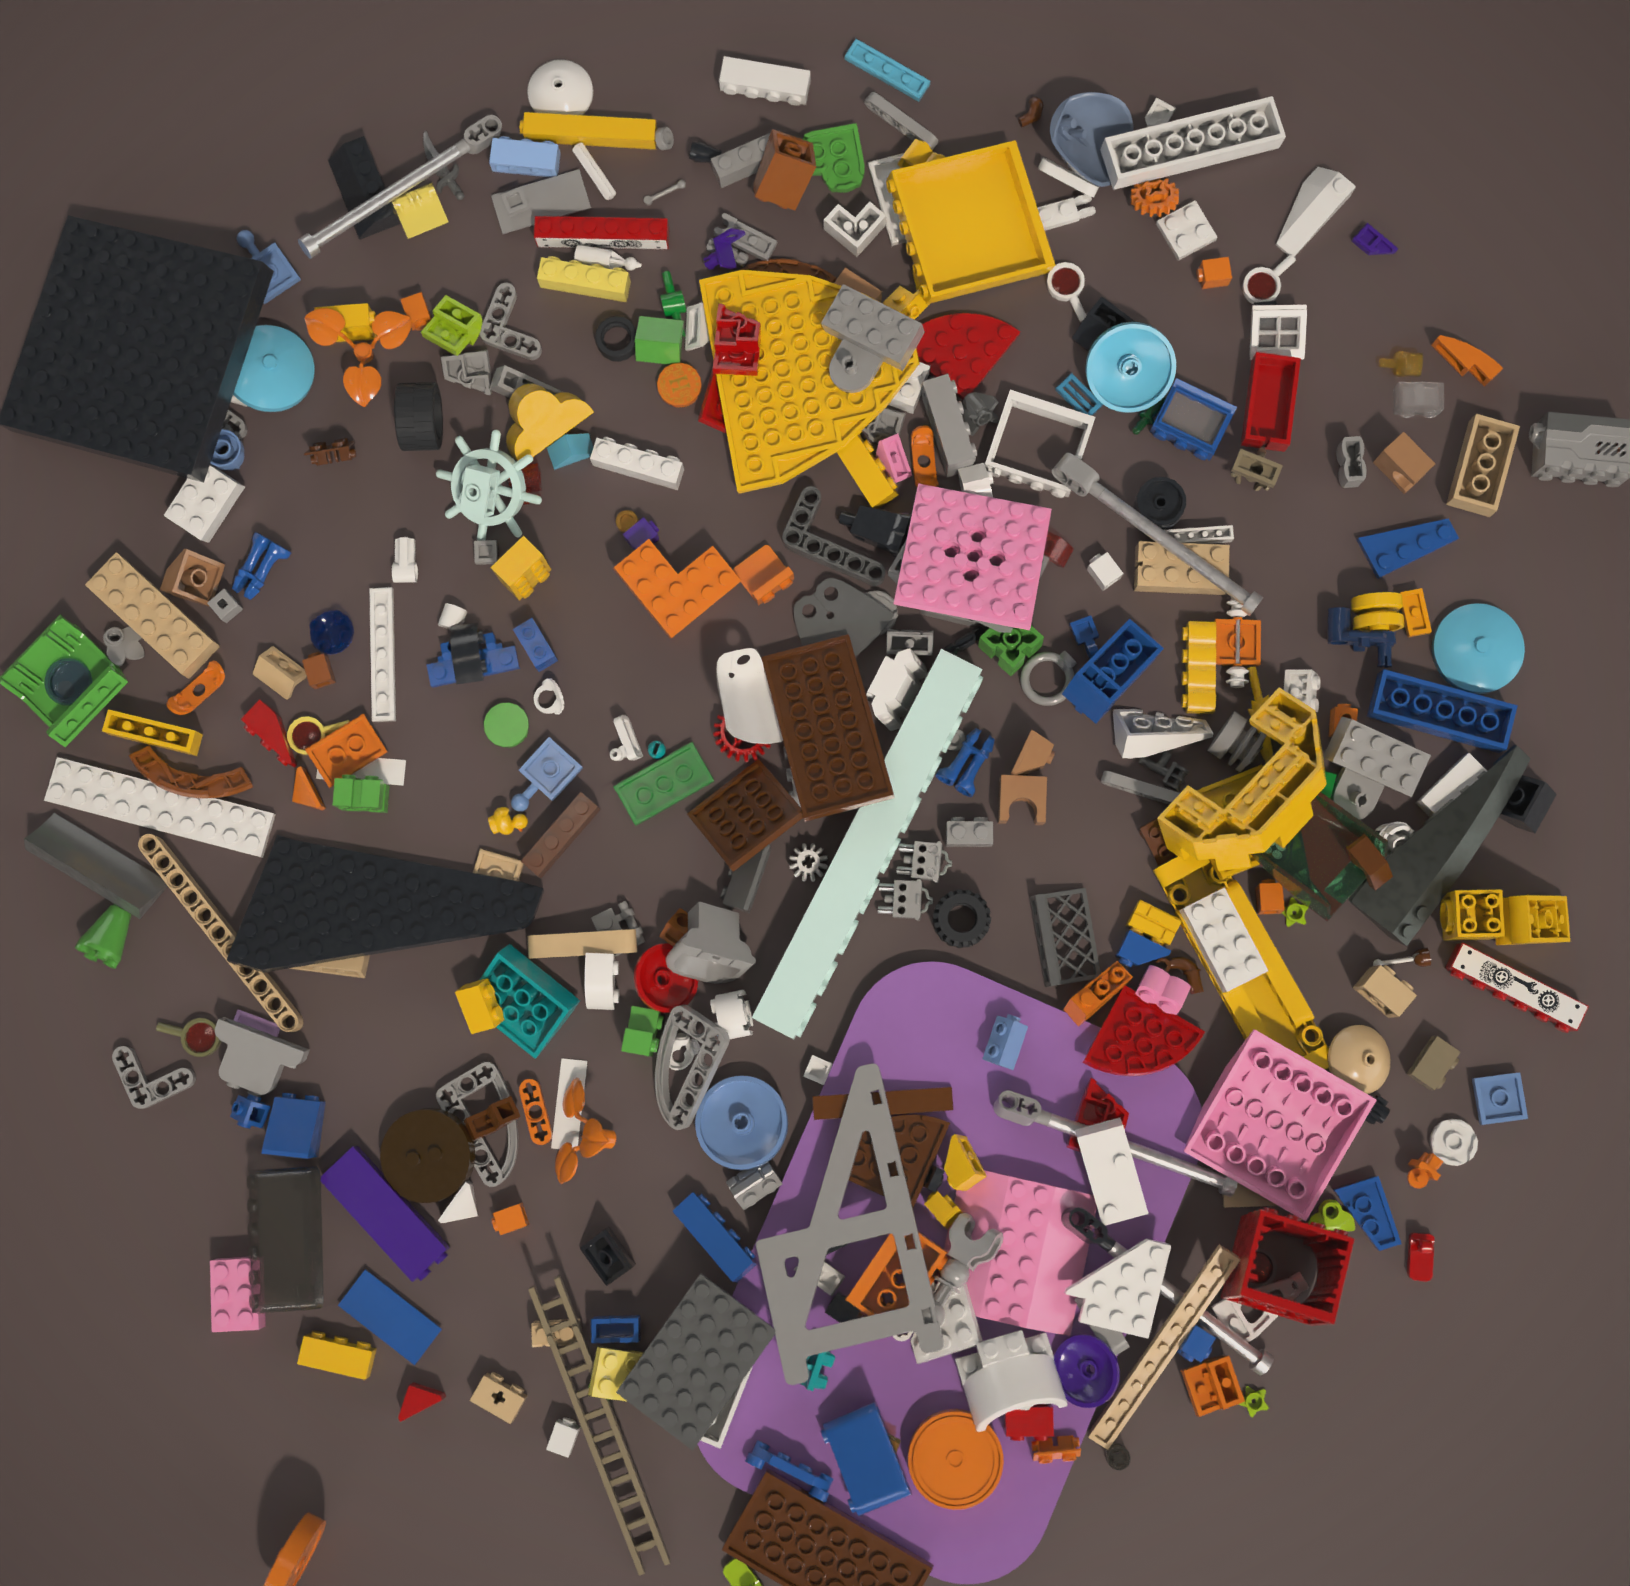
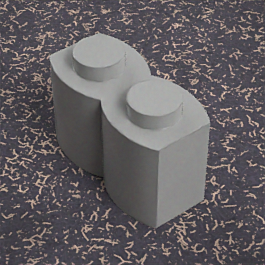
[1336,436,1367,488]

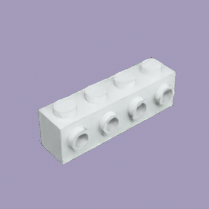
[719,56,811,106]
[590,437,684,490]

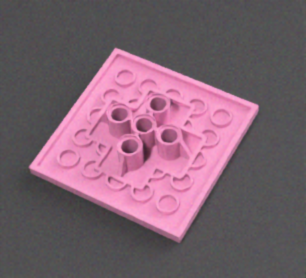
[894,484,1052,630]

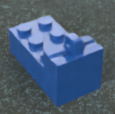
[1062,619,1164,724]

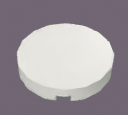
[1430,1119,1478,1166]

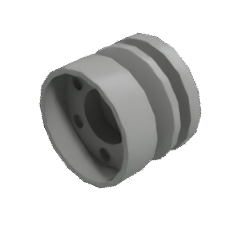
[1207,711,1266,772]

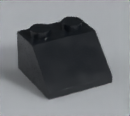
[1499,775,1557,833]

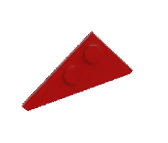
[698,369,727,434]

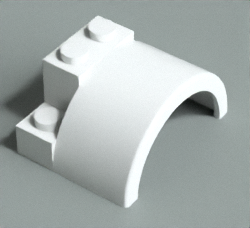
[955,1330,1068,1432]

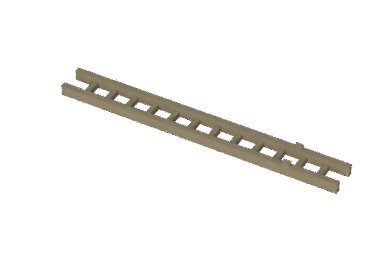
[528,1275,670,1576]

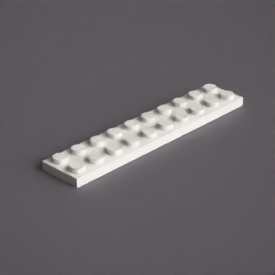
[44,757,276,858]

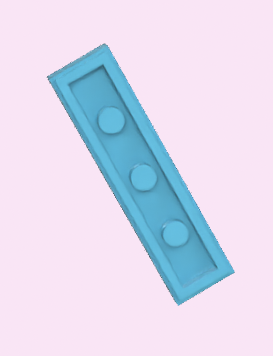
[844,39,931,102]

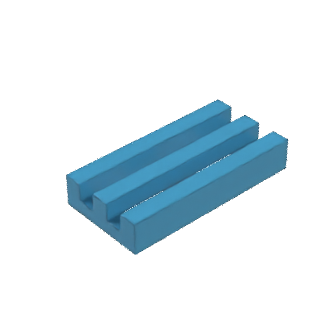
[1055,373,1103,416]

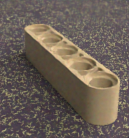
[527,929,637,959]

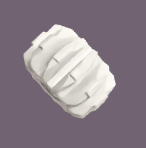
[790,843,828,882]

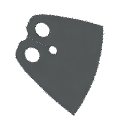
[794,578,894,656]

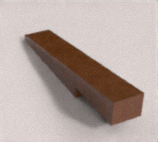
[812,1087,954,1120]

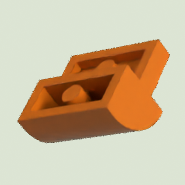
[1181,1355,1245,1417]

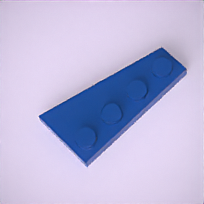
[1357,518,1459,579]

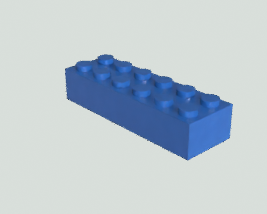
[1367,669,1518,753]

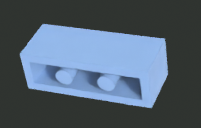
[489,136,561,177]

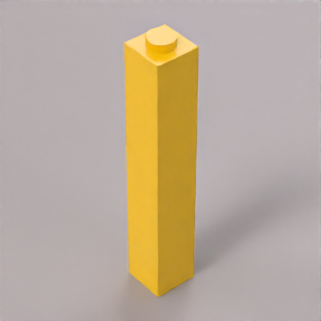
[520,112,657,149]

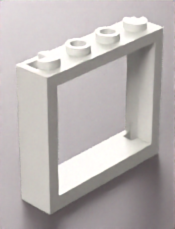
[985,390,1095,498]

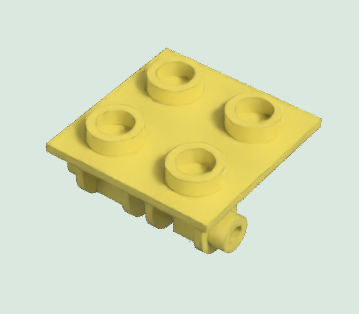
[392,183,448,239]

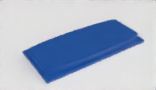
[338,1269,442,1365]

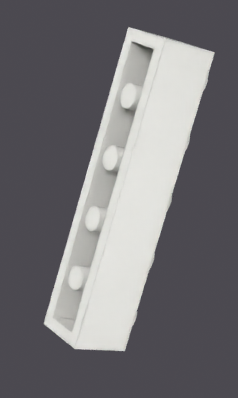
[1164,525,1234,544]

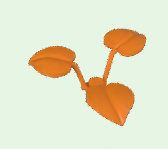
[304,308,412,407]
[555,1077,616,1184]

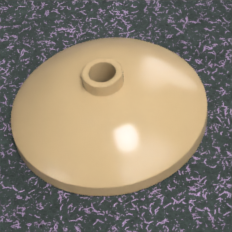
[1328,1025,1391,1094]

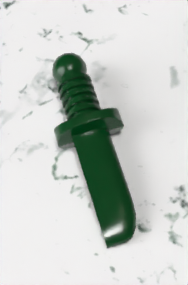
[1132,397,1166,435]

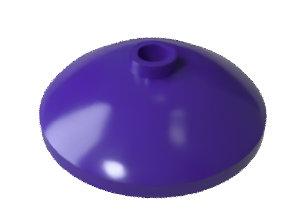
[1054,1334,1120,1408]

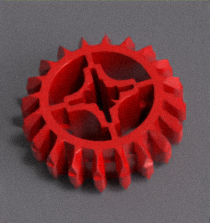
[713,715,771,762]

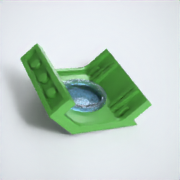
[0,615,128,747]

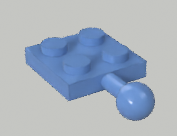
[236,230,301,305]
[511,737,583,812]

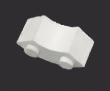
[958,463,993,498]
[585,953,620,1010]

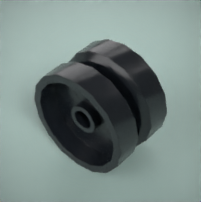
[1133,477,1186,530]

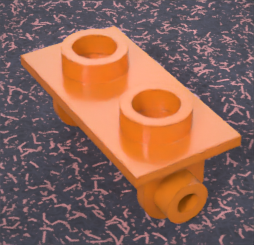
[1031,1435,1081,1464]

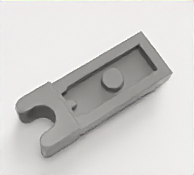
[714,213,778,261]

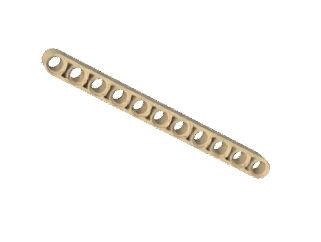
[138,834,303,1032]

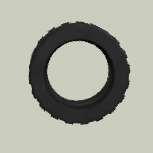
[394,382,443,451]

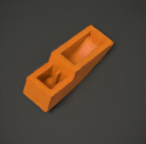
[1431,335,1503,387]

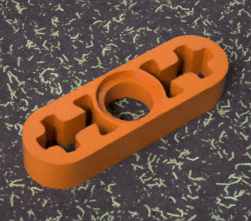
[519,1079,553,1145]

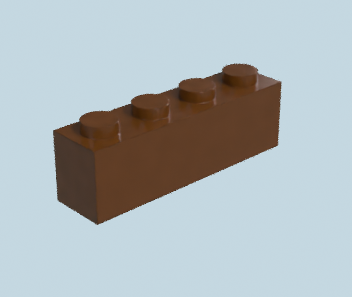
[521,792,601,878]

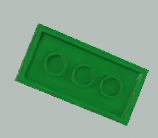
[613,742,715,826]

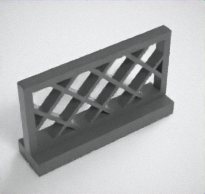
[1029,888,1101,987]

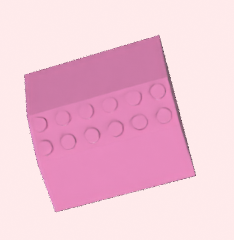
[1183,1029,1376,1221]
[936,1170,1097,1336]

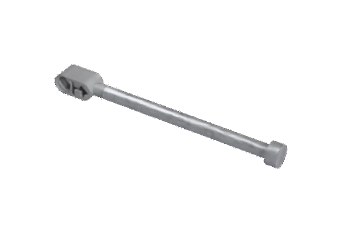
[298,115,502,259]
[1052,453,1264,616]
[993,1090,1238,1197]

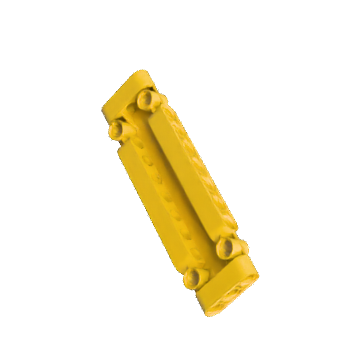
[1153,855,1329,1069]

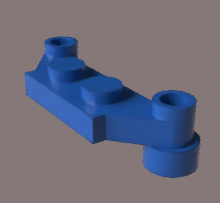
[745,1440,834,1502]

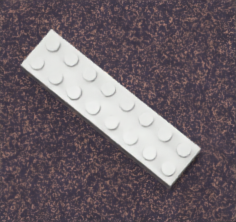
[1100,96,1286,190]

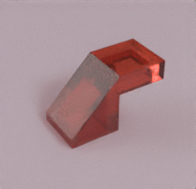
[1044,531,1074,568]

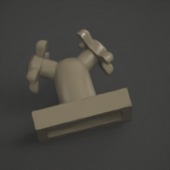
[1230,448,1283,491]

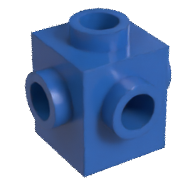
[230,1093,271,1129]

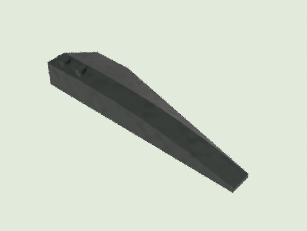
[1348,745,1531,946]

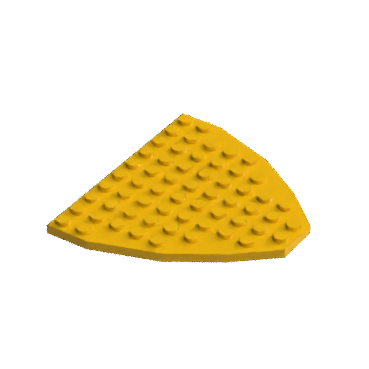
[699,270,920,494]

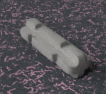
[707,238,749,267]

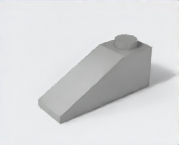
[489,365,563,398]

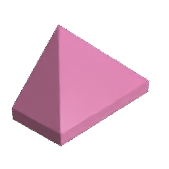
[875,433,913,483]

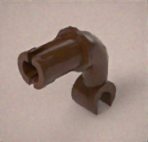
[1155,957,1204,994]

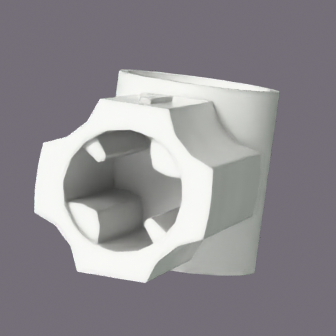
[392,537,418,583]

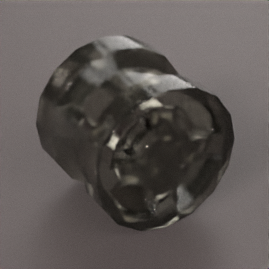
[1105,1443,1131,1470]

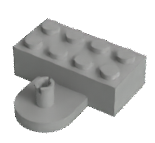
[821,284,925,393]
[1323,716,1431,820]

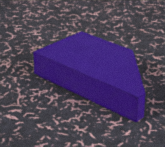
[1352,223,1399,255]

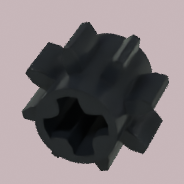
[1365,1096,1390,1124]

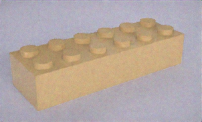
[85,552,220,679]

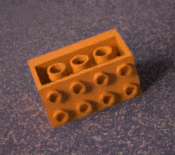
[846,1231,949,1316]

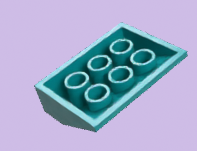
[479,944,580,1059]

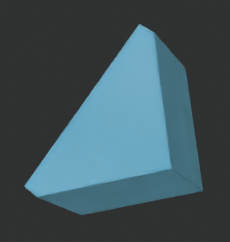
[547,433,594,470]

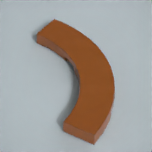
[738,259,837,283]
[129,745,253,799]

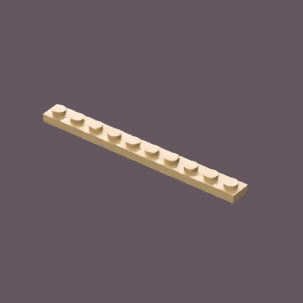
[1088,1244,1240,1450]

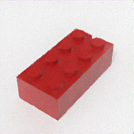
[1240,352,1301,452]

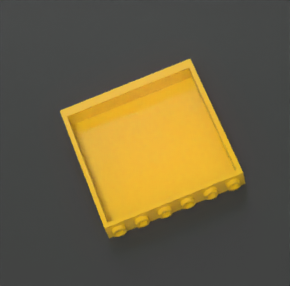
[886,140,1056,304]

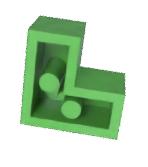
[621,1006,664,1057]

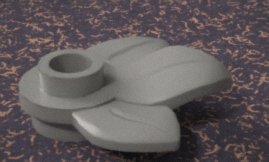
[103,626,145,666]

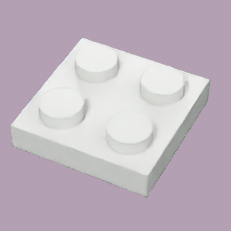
[1156,200,1217,261]

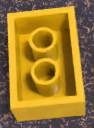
[491,536,551,601]

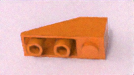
[1063,961,1133,1027]

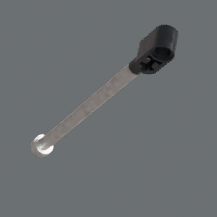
[1061,1207,1274,1376]

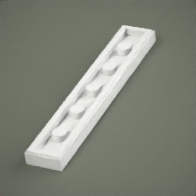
[370,587,396,722]

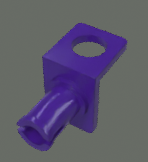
[703,228,746,270]

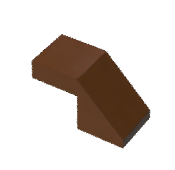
[1346,834,1393,891]
[464,1096,521,1142]

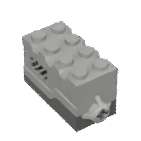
[1529,412,1630,487]

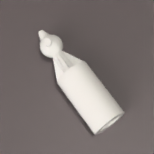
[574,245,642,271]

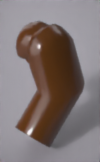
[1018,97,1044,128]

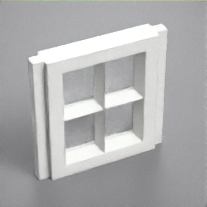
[1250,305,1307,360]

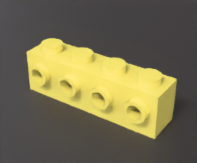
[537,256,631,302]

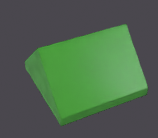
[635,316,684,365]

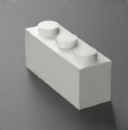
[1415,753,1487,817]

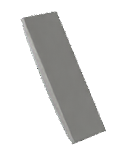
[491,169,591,234]

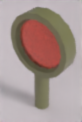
[156,1018,221,1057]

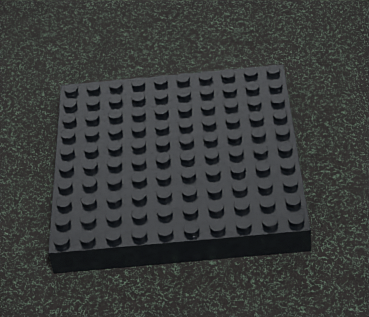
[0,215,274,483]

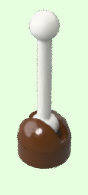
[1373,948,1431,967]

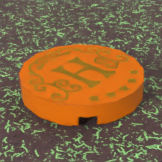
[657,363,702,408]

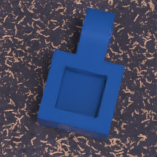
[1069,615,1099,659]

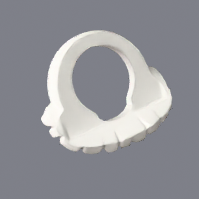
[534,678,564,715]

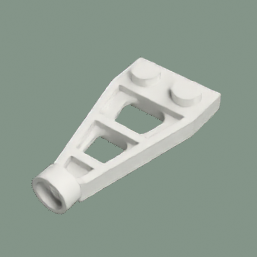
[1211,1272,1309,1342]

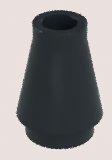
[689,140,722,163]

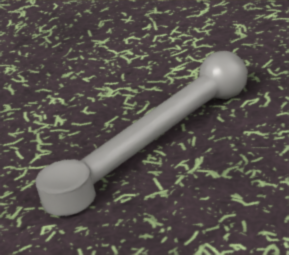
[644,180,686,206]

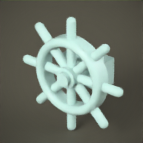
[436,430,542,541]

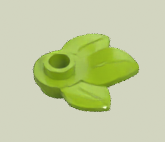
[1309,1199,1355,1231]

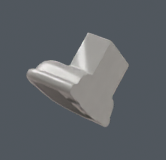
[665,902,756,984]

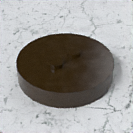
[380,1108,475,1203]

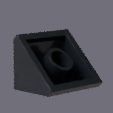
[580,1227,636,1286]

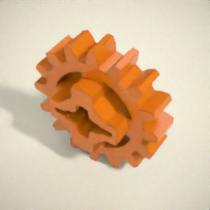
[1131,178,1179,217]

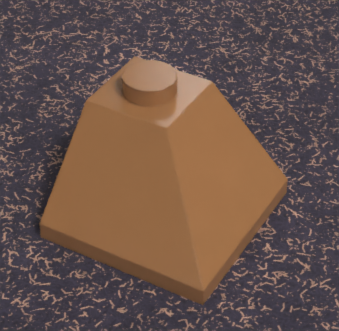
[160,549,225,607]
[1010,730,1056,776]

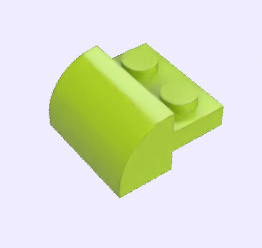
[421,295,482,356]

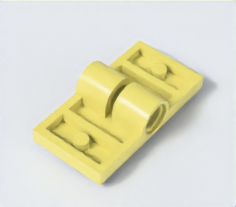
[588,1347,644,1401]

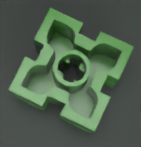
[978,626,1044,676]
[333,775,390,813]

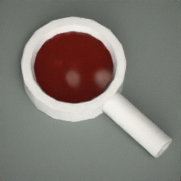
[1242,254,1296,304]
[1046,262,1086,322]

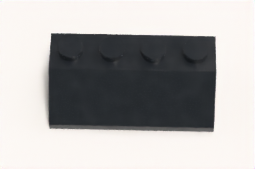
[328,136,400,240]

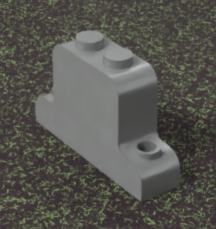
[215,1017,310,1097]

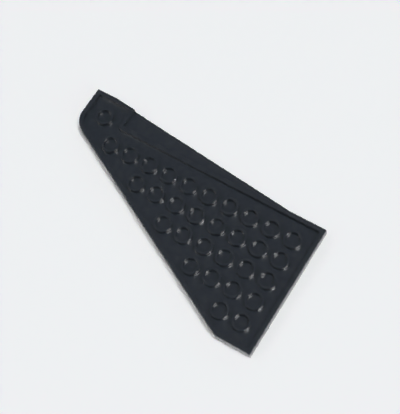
[227,835,544,973]

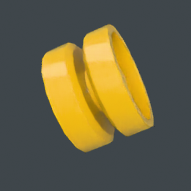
[1351,592,1404,631]

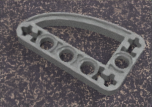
[655,1005,730,1130]
[436,1062,519,1187]

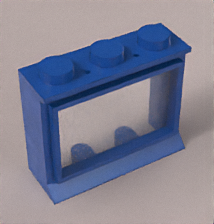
[1150,378,1237,461]

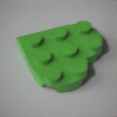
[803,123,865,193]

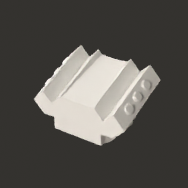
[866,648,928,731]

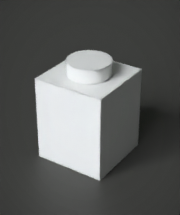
[1087,552,1123,591]
[546,1417,580,1458]

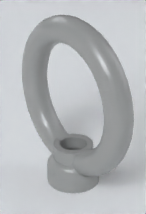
[1020,651,1077,706]

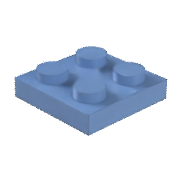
[1472,1072,1528,1125]

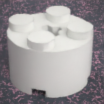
[710,990,753,1040]

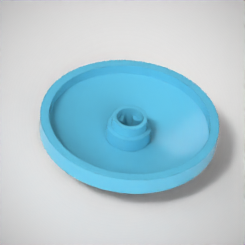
[1086,322,1176,413]
[233,325,315,412]
[1432,603,1525,694]

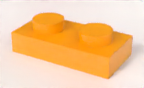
[1400,588,1432,638]

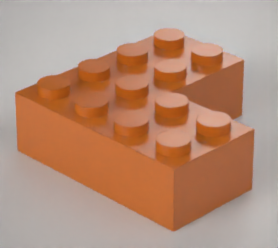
[612,539,741,638]

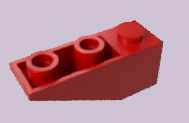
[241,699,297,767]

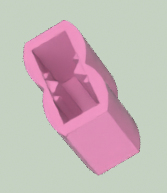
[1135,965,1191,1015]

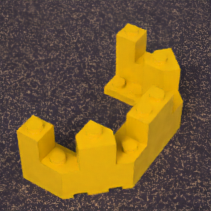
[1157,687,1327,871]

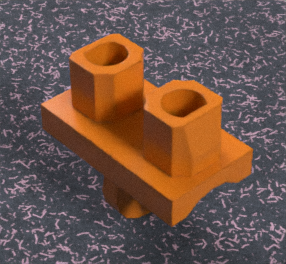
[1407,1152,1443,1189]

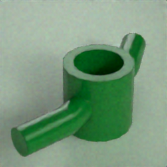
[660,271,687,337]

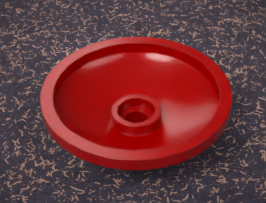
[634,943,698,1013]

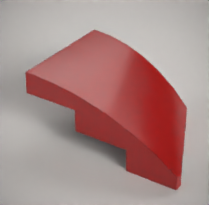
[712,304,761,376]
[1066,1078,1129,1152]

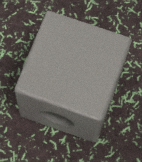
[207,589,243,623]

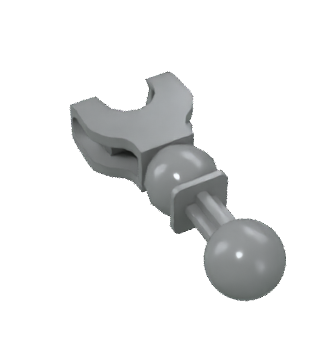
[922,1213,1003,1326]

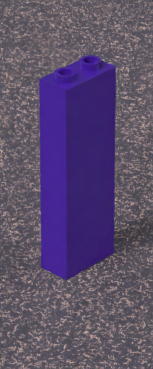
[319,1146,451,1282]

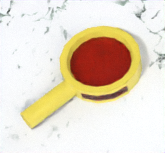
[287,716,350,755]

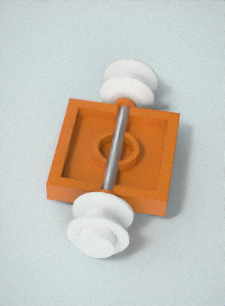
[1214,597,1261,688]

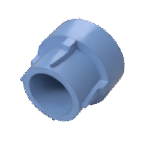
[210,429,244,470]

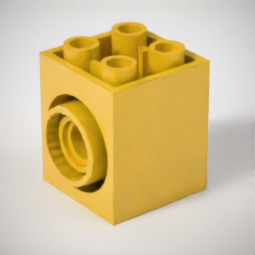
[1440,890,1505,941]

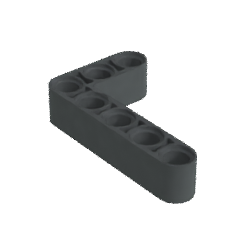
[783,486,885,586]

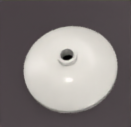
[528,60,593,115]

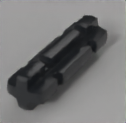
[944,626,985,655]

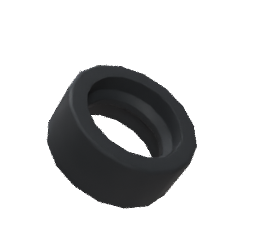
[595,316,636,362]

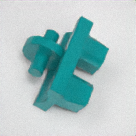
[800,1351,835,1391]

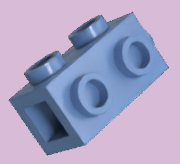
[982,1014,1028,1070]

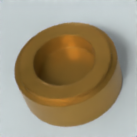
[616,510,638,533]

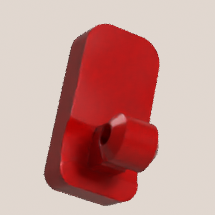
[1407,1232,1435,1282]

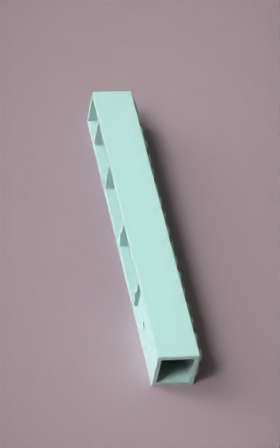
[752,649,984,1039]

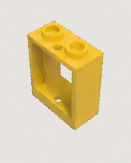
[314,303,377,342]

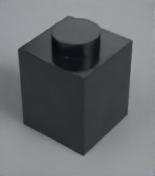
[825,1291,863,1323]

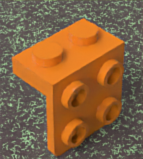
[733,545,794,606]

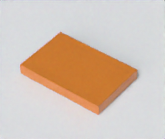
[305,714,388,788]

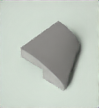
[441,350,492,395]
[862,408,906,444]

